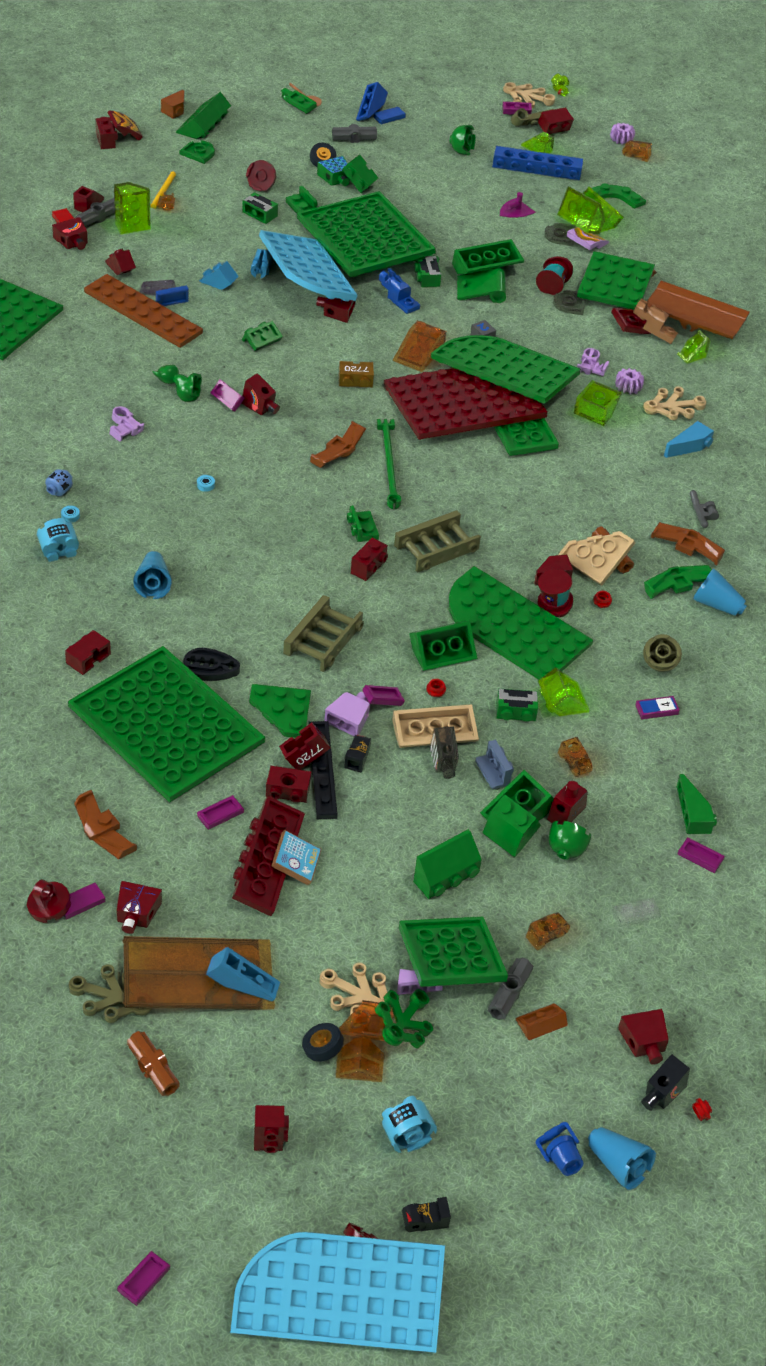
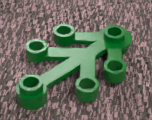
[375,989,433,1048]

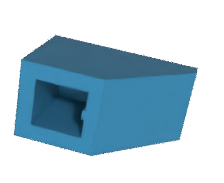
[199,261,239,290]

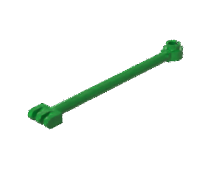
[377,419,401,509]

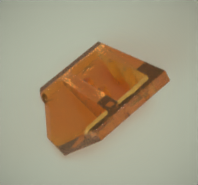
[336,1037,384,1082]

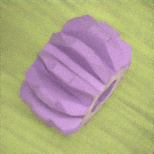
[610,123,635,145]
[615,368,644,395]

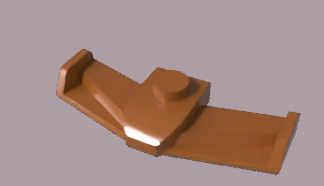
[310,421,366,468]
[651,522,725,566]
[74,790,137,859]

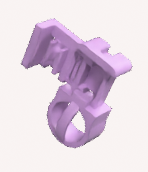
[577,348,609,376]
[109,406,144,442]

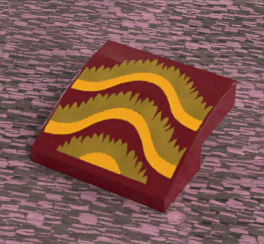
[107,110,143,141]

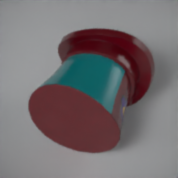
[536,256,573,295]
[537,569,574,617]

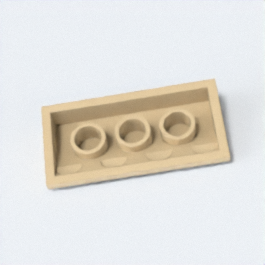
[392,704,479,748]

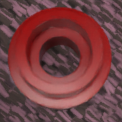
[593,591,612,608]
[426,679,446,697]
[692,1098,712,1121]

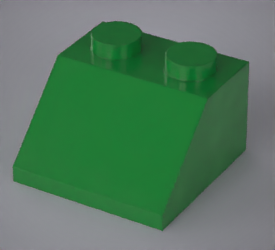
[482,794,541,858]

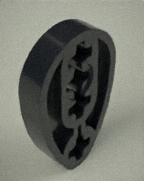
[183,648,240,681]

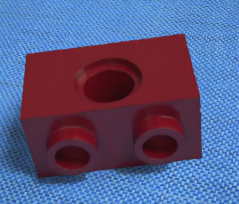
[266,765,311,803]

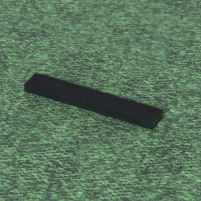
[308,721,338,820]

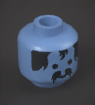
[45,469,73,496]

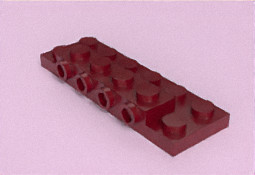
[232,796,305,916]

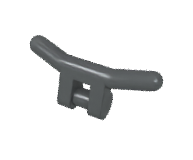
[690,490,719,528]

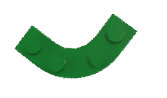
[583,183,646,209]

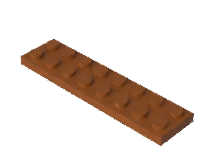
[84,274,203,348]

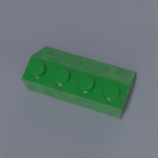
[176,91,231,139]
[452,239,524,275]

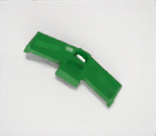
[644,565,712,599]

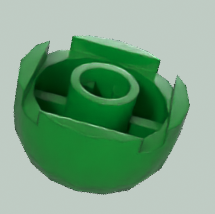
[449,125,476,155]
[548,821,592,860]

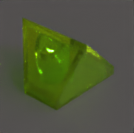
[677,330,710,364]

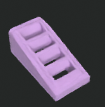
[397,969,443,995]

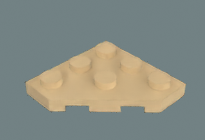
[558,531,635,586]

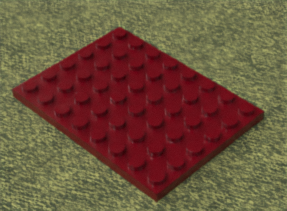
[384,368,548,440]

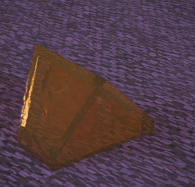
[339,1000,385,1041]

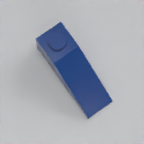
[356,82,388,121]

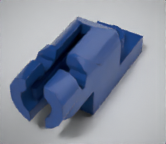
[379,268,420,314]

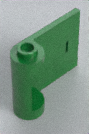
[457,268,506,303]

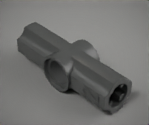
[332,124,377,143]
[75,198,120,227]
[488,957,534,1020]

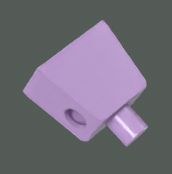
[324,692,370,736]

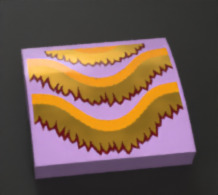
[566,227,609,250]

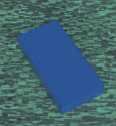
[374,107,406,124]
[156,285,189,306]

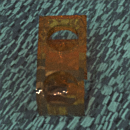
[622,140,652,162]
[558,737,593,777]
[526,912,570,951]

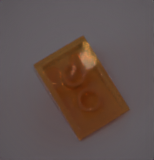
[393,320,447,372]

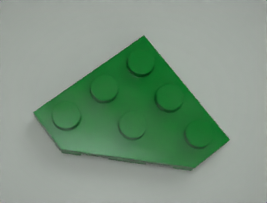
[249,684,311,738]

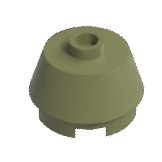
[643,634,682,671]

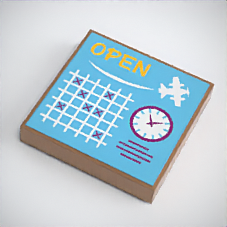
[271,830,322,885]

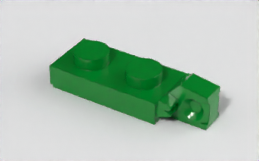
[281,88,317,114]

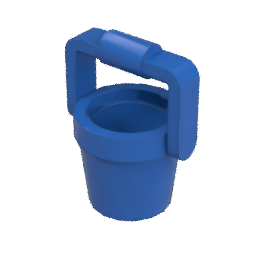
[536,1122,584,1176]

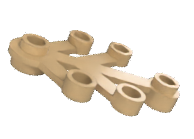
[503,82,555,108]
[643,386,706,420]
[320,963,394,1021]

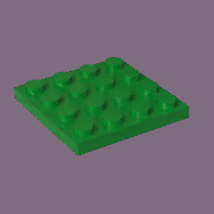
[577,251,655,310]
[398,916,508,987]

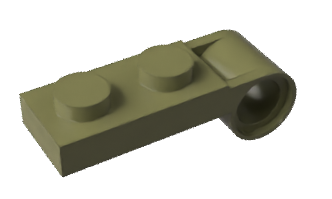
[511,108,554,126]

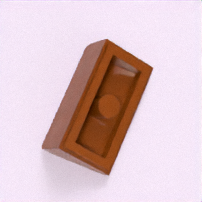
[516,1003,568,1040]

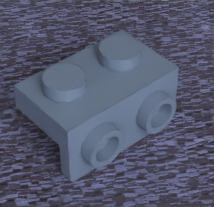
[475,739,514,789]

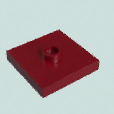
[611,308,651,334]

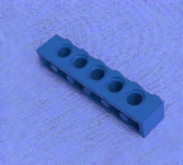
[492,146,583,180]

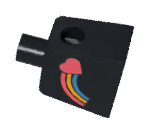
[641,1054,690,1111]

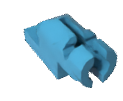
[251,249,273,278]

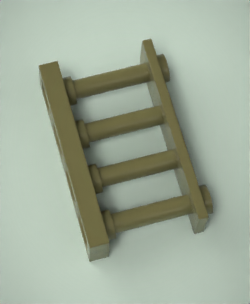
[394,510,481,573]
[283,595,364,672]

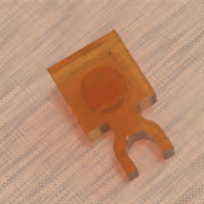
[158,192,176,210]

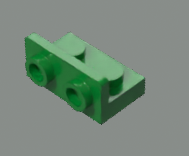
[286,186,318,213]
[242,320,283,351]
[347,505,379,542]

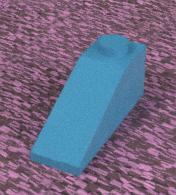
[664,421,714,458]
[206,947,280,1001]

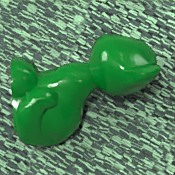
[152,364,202,402]

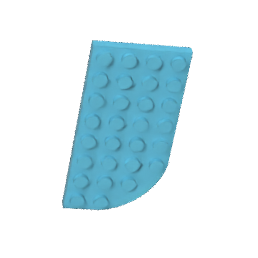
[259,230,357,301]
[230,1232,445,1353]

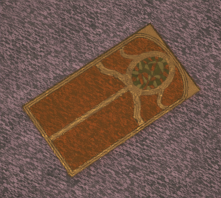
[122,936,275,1010]

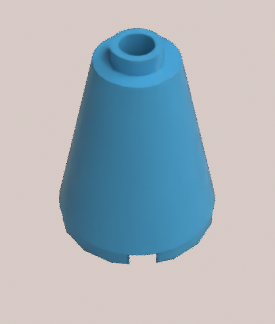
[133,551,172,599]
[693,568,747,616]
[588,1127,656,1190]

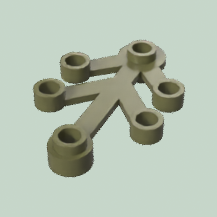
[68,964,153,1023]

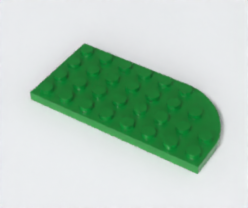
[431,335,581,404]
[449,566,593,685]

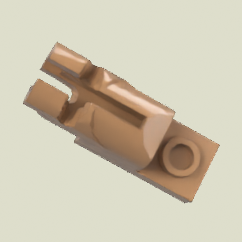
[633,298,678,344]

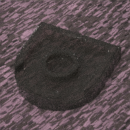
[544,223,577,246]
[553,290,586,316]

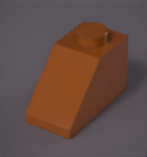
[161,89,185,119]

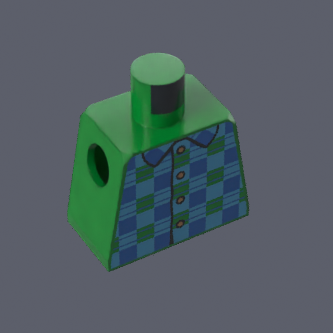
[317,156,350,186]

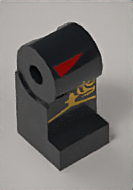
[344,734,371,773]
[402,1197,451,1232]

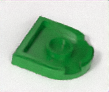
[179,140,215,164]

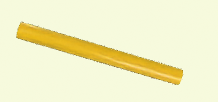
[150,171,176,209]

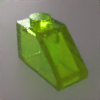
[521,132,554,154]

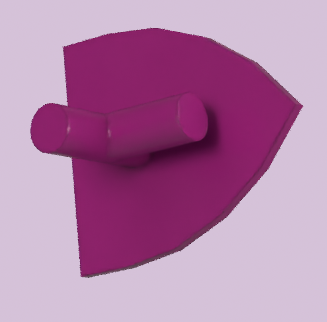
[500,192,536,218]

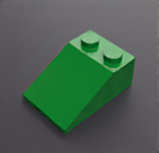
[480,770,554,821]

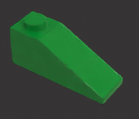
[676,774,717,834]

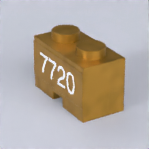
[339,361,374,388]

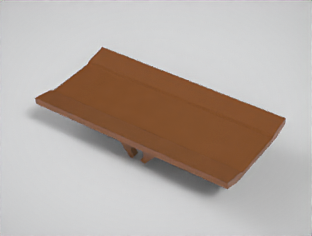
[647,281,750,339]

